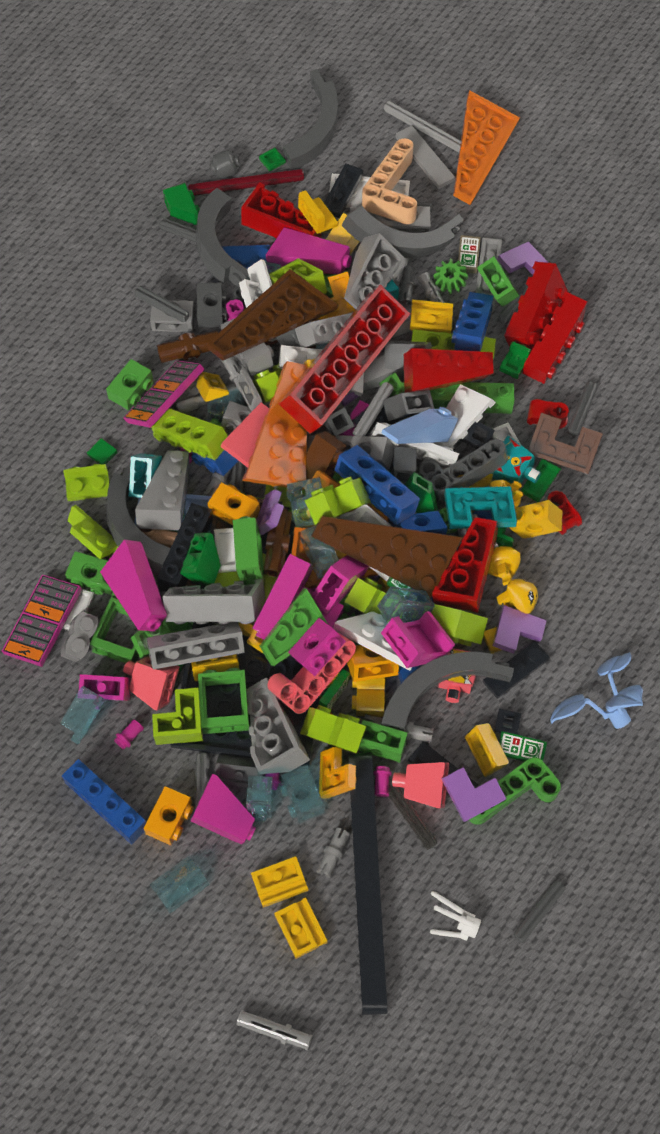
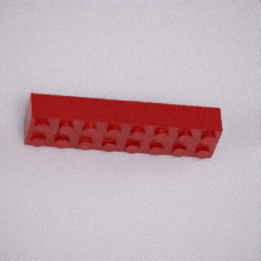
[279,284,410,434]

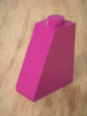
[311,555,370,614]
[191,774,256,845]

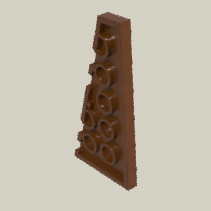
[207,269,338,361]
[311,516,462,598]

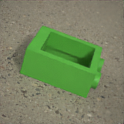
[233,516,265,585]
[90,597,139,664]
[198,668,249,734]

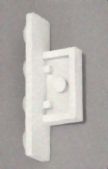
[239,259,276,342]

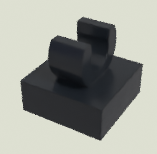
[494,708,522,735]

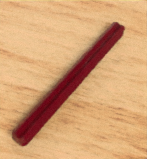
[188,169,304,196]

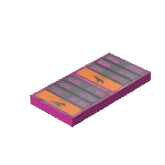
[123,361,204,428]
[2,575,82,667]

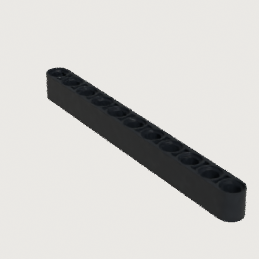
[348,753,388,1015]

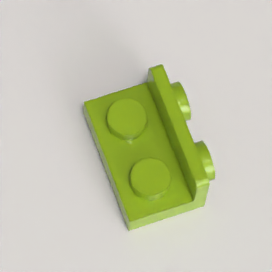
[63,464,110,501]

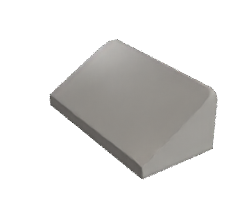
[236,367,263,412]

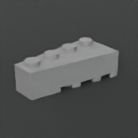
[135,450,190,530]
[163,579,265,624]

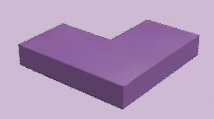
[497,242,549,275]
[256,489,284,535]
[492,605,546,654]
[441,767,506,822]

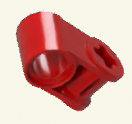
[527,399,569,429]
[547,491,582,535]

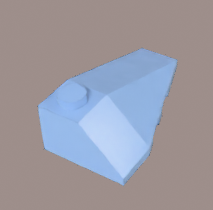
[381,407,458,444]

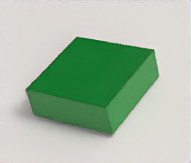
[259,147,286,172]
[87,438,118,465]

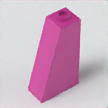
[266,227,352,275]
[100,540,167,631]
[253,554,313,640]

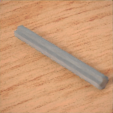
[384,101,461,152]

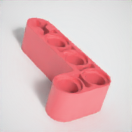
[267,632,356,714]

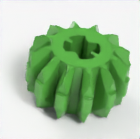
[433,258,468,295]

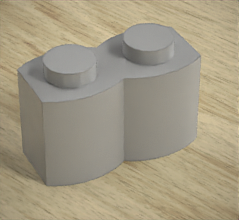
[61,611,98,662]

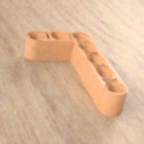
[362,138,417,224]

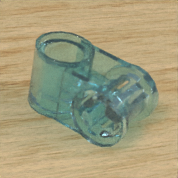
[207,392,247,423]

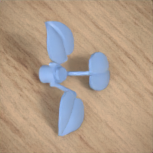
[550,652,643,729]

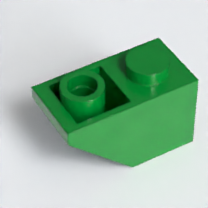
[163,183,200,225]
[404,472,438,513]
[180,532,221,586]

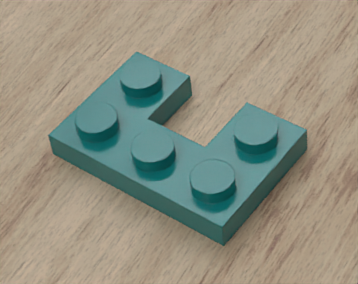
[444,486,517,529]

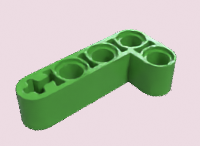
[469,757,561,825]

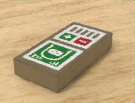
[458,235,481,273]

